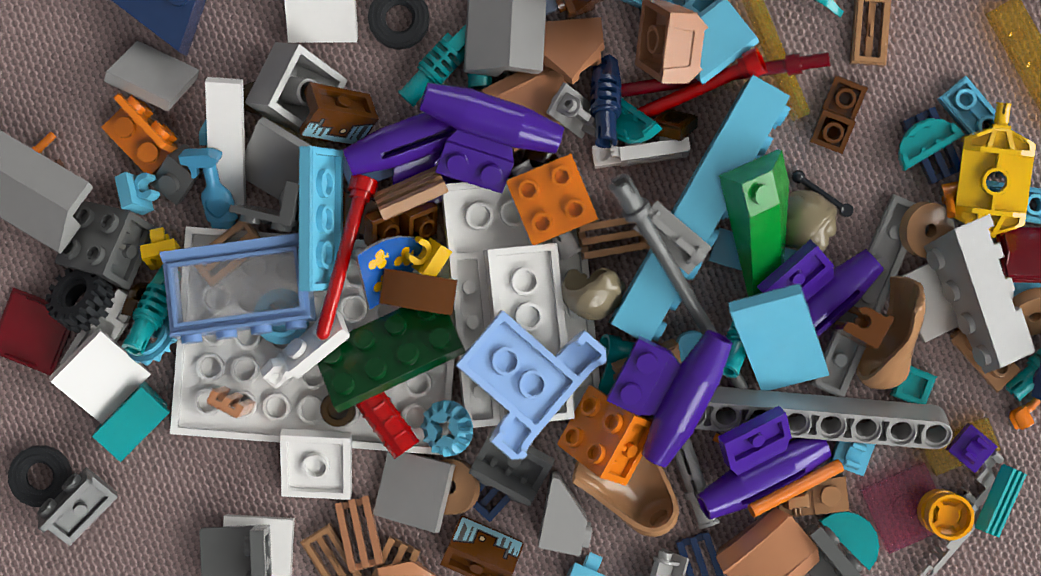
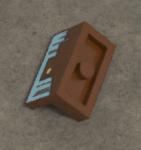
[299,82,379,145]
[440,516,524,576]

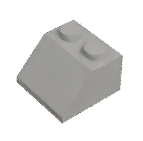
[245,42,348,140]
[538,470,592,556]

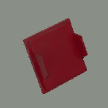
[995,227,1041,283]
[0,287,70,375]

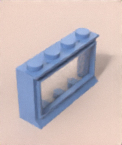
[159,233,316,344]

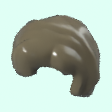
[785,190,837,252]
[562,268,626,320]

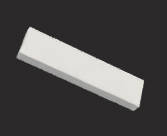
[205,77,246,205]

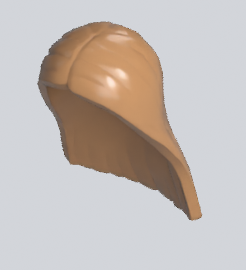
[856,276,926,390]
[572,456,679,537]

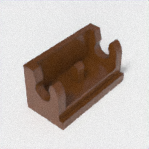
[831,306,895,349]

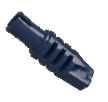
[590,54,622,148]

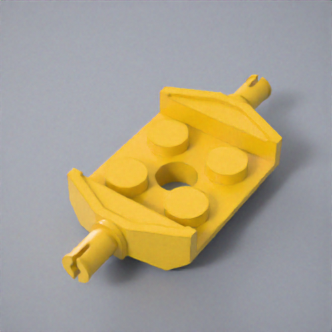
[954,102,1036,238]

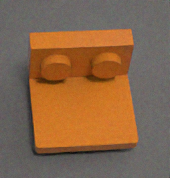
[101,93,179,175]
[507,154,598,245]
[557,385,652,486]

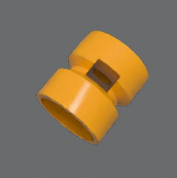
[917,488,975,540]

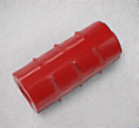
[356,392,420,460]

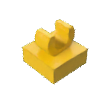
[140,227,181,270]
[404,236,452,277]

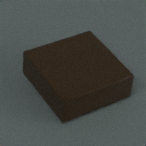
[654,109,698,141]

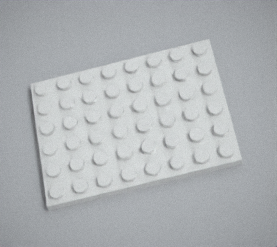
[170,226,455,455]

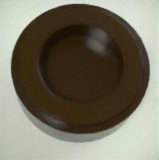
[522,149,559,168]
[320,394,356,427]

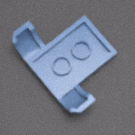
[455,311,606,459]

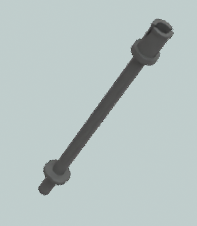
[609,174,748,389]

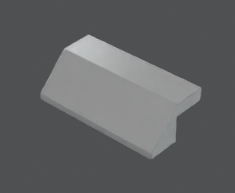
[463,0,546,77]
[0,130,93,254]

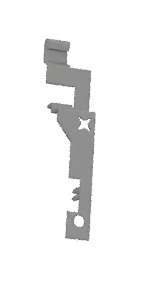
[918,450,1004,576]

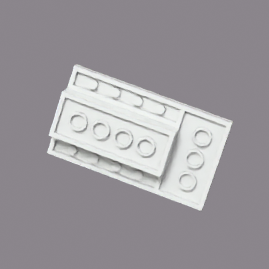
[441,178,600,428]

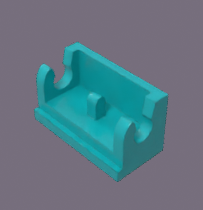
[92,381,170,462]

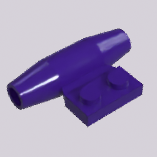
[419,82,564,194]
[343,112,463,204]
[757,239,885,337]
[607,330,733,467]
[696,406,831,520]

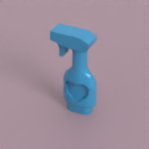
[178,148,238,230]

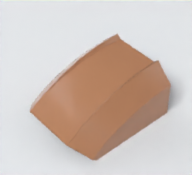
[635,0,708,83]
[480,69,568,155]
[716,507,820,576]

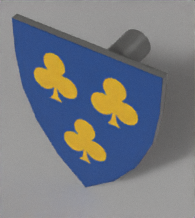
[352,236,422,310]

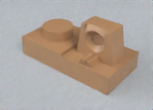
[777,475,849,517]

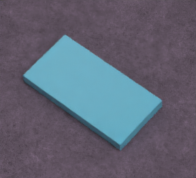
[299,146,343,291]
[728,284,829,391]

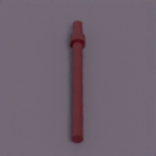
[621,52,830,98]

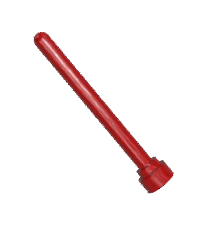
[637,47,768,118]
[316,174,378,340]

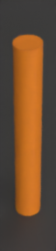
[747,459,844,518]

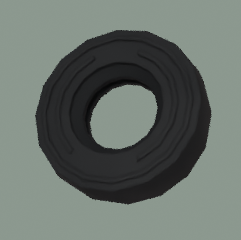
[367,0,430,50]
[8,445,72,507]

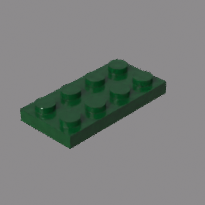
[317,307,466,413]

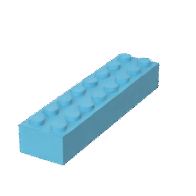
[608,75,791,342]

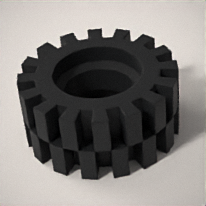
[45,268,115,333]

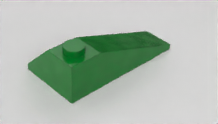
[719,149,789,297]

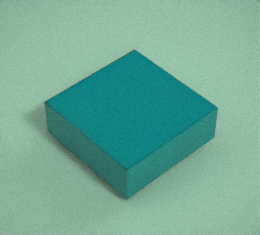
[890,366,937,404]

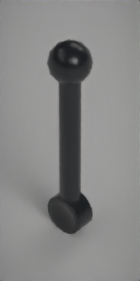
[792,170,854,217]

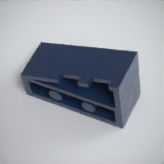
[112,0,206,57]

